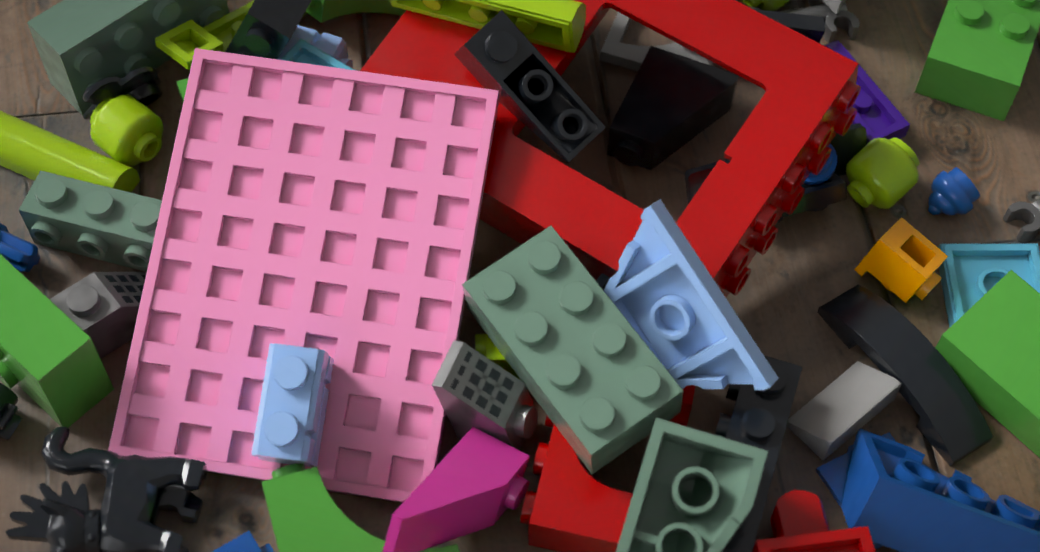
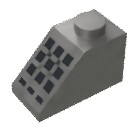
[49,272,147,359]
[432,340,538,450]

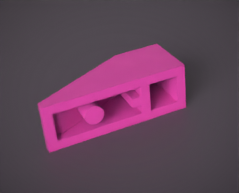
[382,427,530,552]

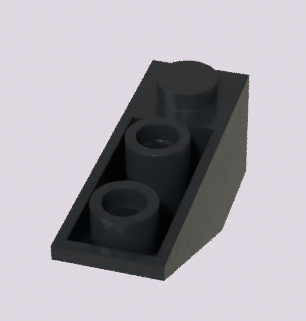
[454,10,606,163]

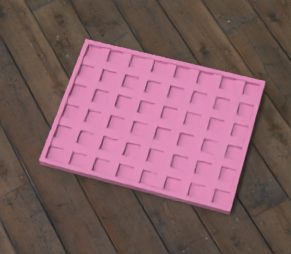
[108,48,500,503]

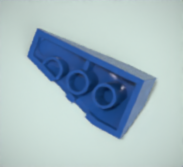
[841,428,1040,552]

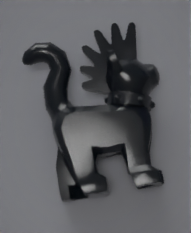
[5,426,207,552]

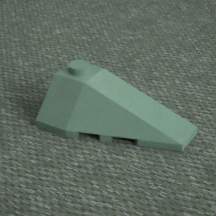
[616,418,768,552]

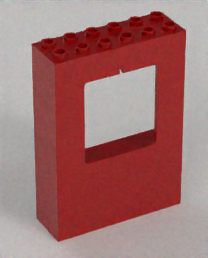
[360,0,861,298]

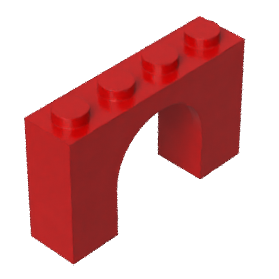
[520,385,696,552]

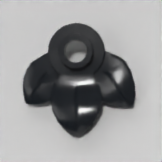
[82,67,162,120]

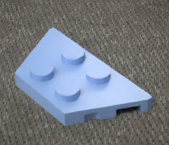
[604,199,779,390]

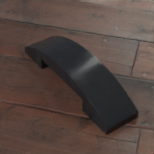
[817,284,993,467]

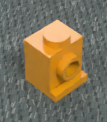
[854,217,948,303]

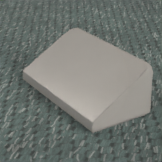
[787,361,902,461]

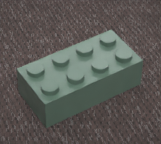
[27,0,229,116]
[462,226,683,474]

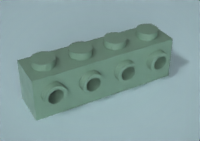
[19,170,162,272]

